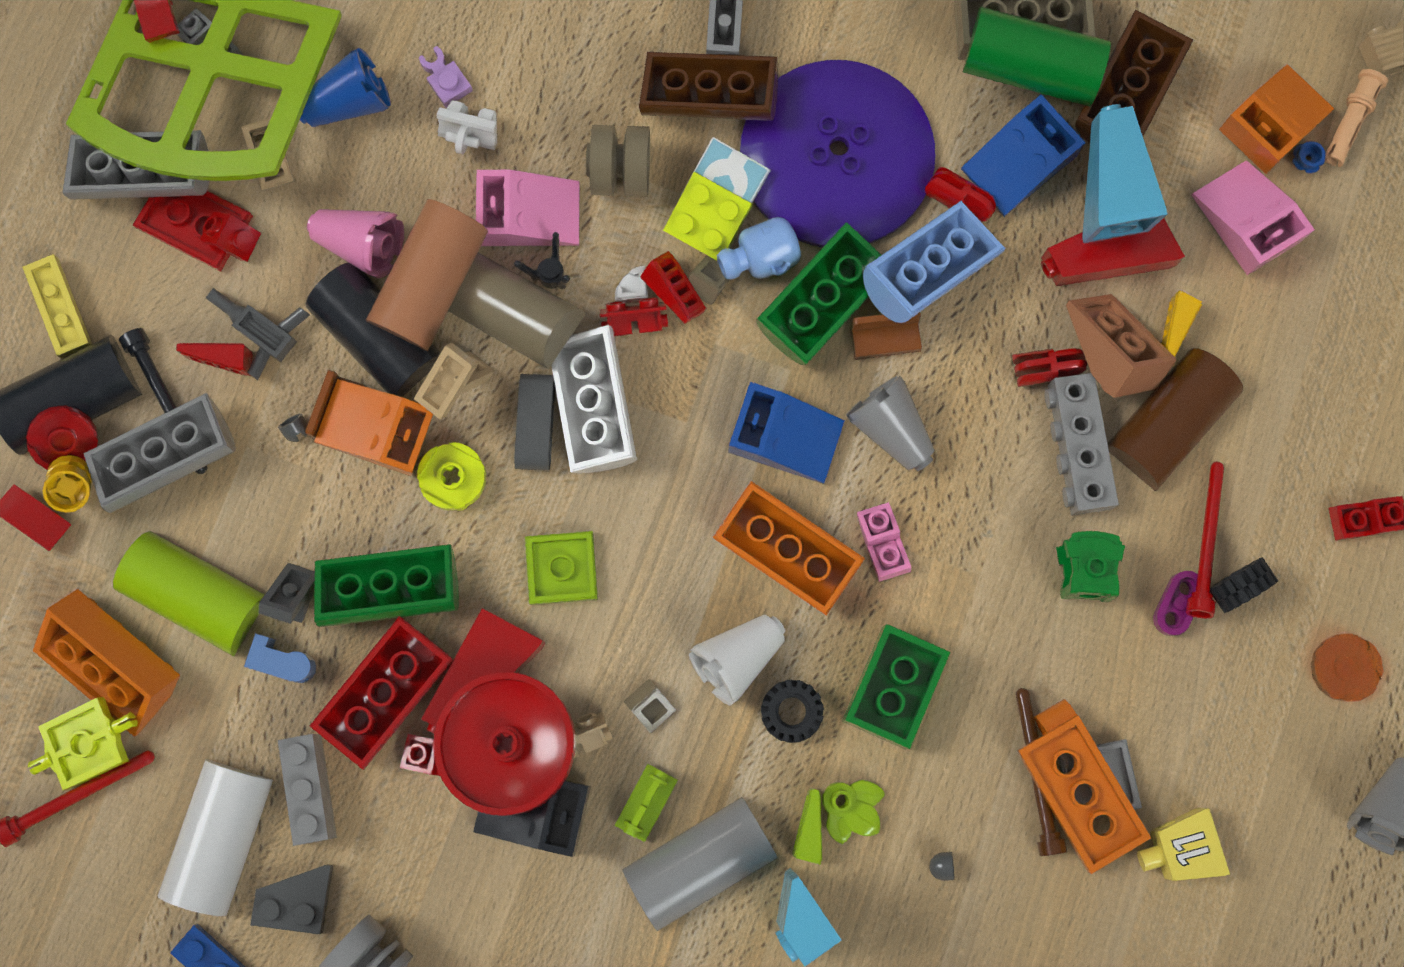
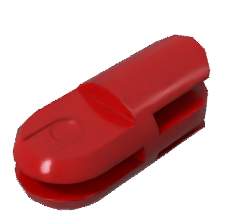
[925,167,996,222]
[1012,348,1088,387]

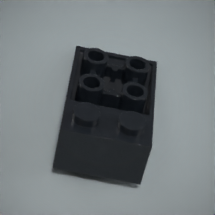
[473,780,591,857]

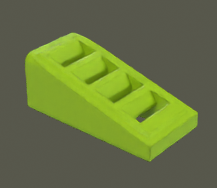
[792,788,822,865]

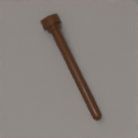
[1016,688,1067,856]

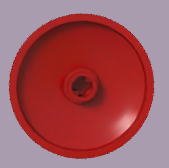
[433,672,576,816]

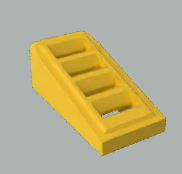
[1161,291,1202,357]

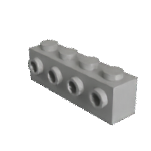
[1045,373,1119,516]

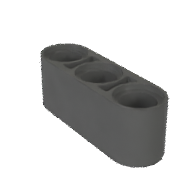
[514,374,555,471]

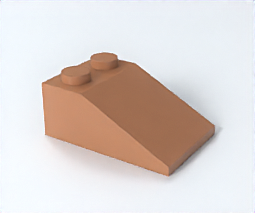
[1066,294,1177,398]

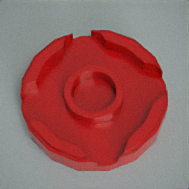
[26,406,99,470]

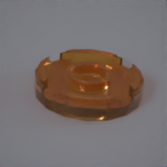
[1311,633,1383,702]

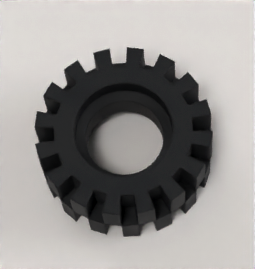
[1210,557,1278,613]
[761,679,824,743]

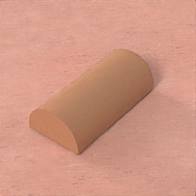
[366,199,488,351]

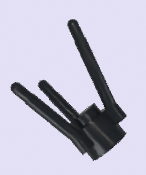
[514,232,570,290]

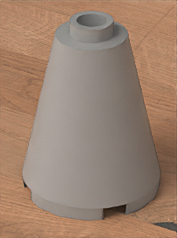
[846,375,935,471]
[1347,757,1404,858]

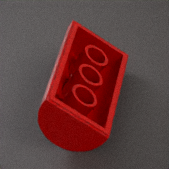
[309,616,454,770]

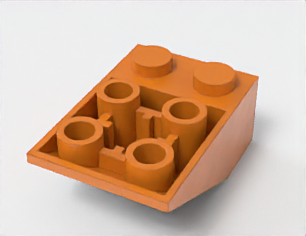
[1219,64,1334,174]
[314,379,434,477]

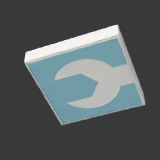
[681,137,771,203]

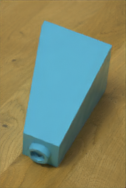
[1082,104,1168,243]

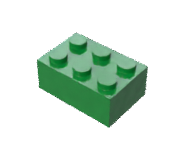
[842,624,951,750]

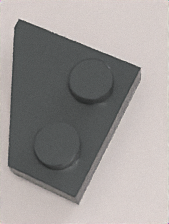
[250,864,333,934]

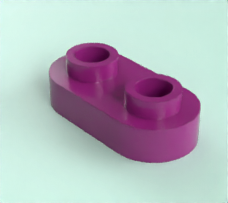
[1153,571,1197,636]

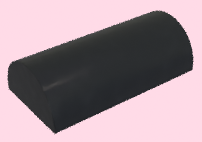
[306,263,441,397]
[0,335,142,456]

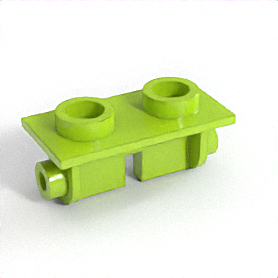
[614,764,678,842]

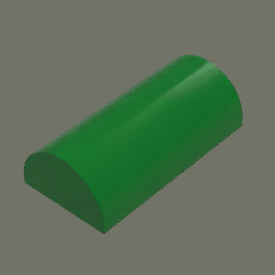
[962,7,1111,107]
[756,222,881,366]
[314,544,459,627]

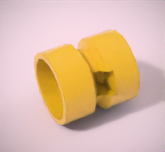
[42,455,92,513]

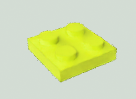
[663,172,753,260]

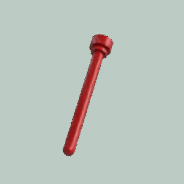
[1186,461,1224,619]
[0,750,155,847]

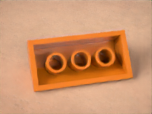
[33,589,180,737]

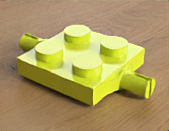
[28,697,138,790]

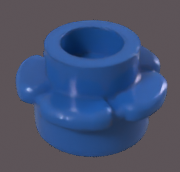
[1293,141,1325,173]

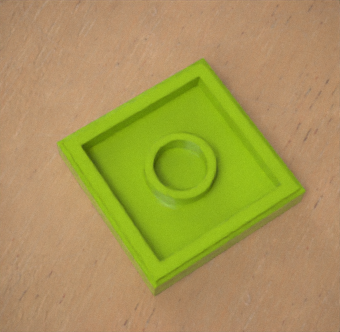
[525,531,598,605]

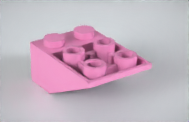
[1192,160,1315,275]
[476,170,580,246]

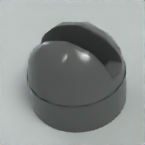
[278,413,308,442]
[929,852,955,881]

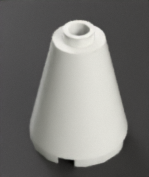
[689,615,785,706]

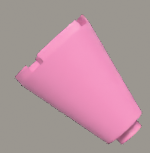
[307,209,404,278]

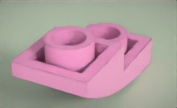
[857,502,911,582]

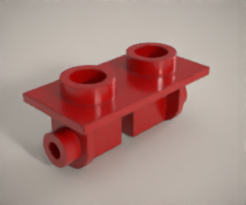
[600,297,668,336]

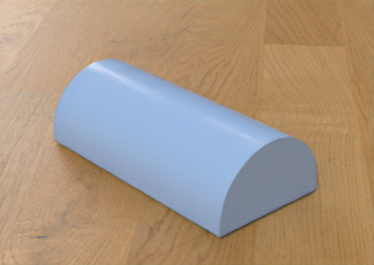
[863,201,1006,323]

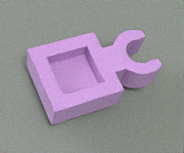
[419,46,473,108]

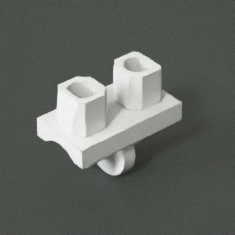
[437,100,497,155]

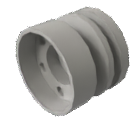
[319,914,413,967]

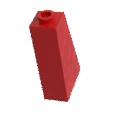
[1041,218,1185,286]
[421,608,545,734]

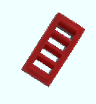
[640,251,707,324]
[176,343,253,376]

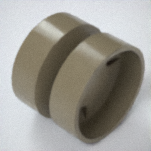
[586,125,650,197]

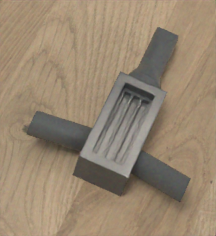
[206,288,310,380]

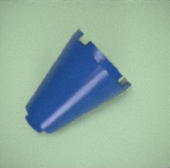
[300,48,391,127]

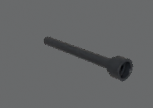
[119,328,208,474]

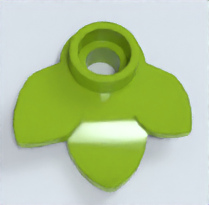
[822,780,885,844]

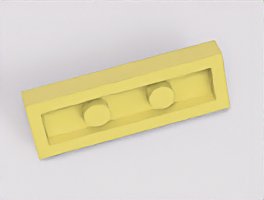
[22,254,92,359]

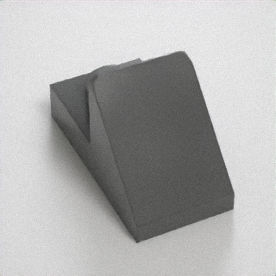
[258,563,315,624]

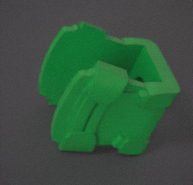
[1056,531,1125,602]

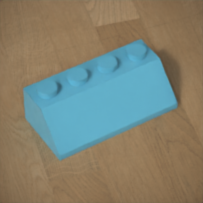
[776,868,842,967]

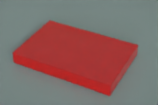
[132,191,253,272]

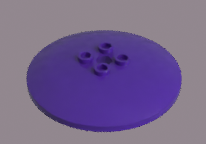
[740,60,936,248]

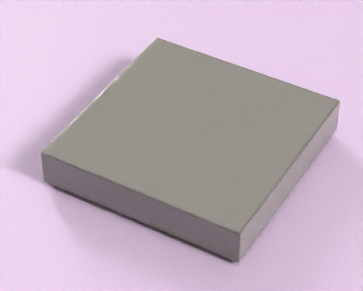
[1058,739,1142,817]

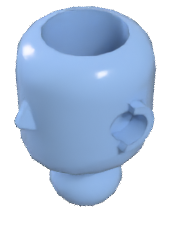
[717,217,801,280]

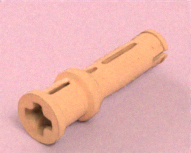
[1325,69,1388,167]

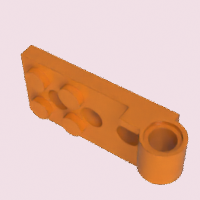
[1017,699,1151,874]

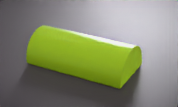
[113,531,265,656]

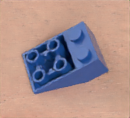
[961,95,1086,217]
[728,382,845,484]

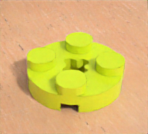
[417,442,486,511]

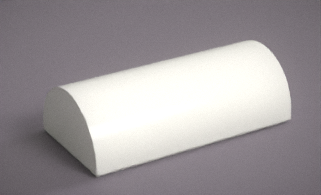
[551,325,637,473]
[158,759,273,916]

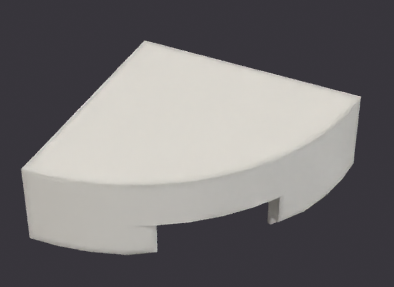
[615,266,648,303]

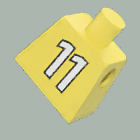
[1137,808,1230,881]

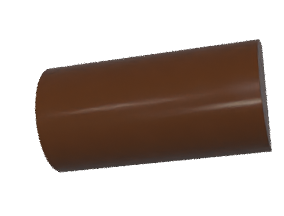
[1075,9,1193,143]
[639,52,778,121]
[1107,348,1243,491]

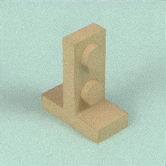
[414,343,495,419]

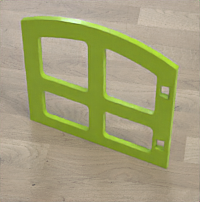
[66,0,342,181]

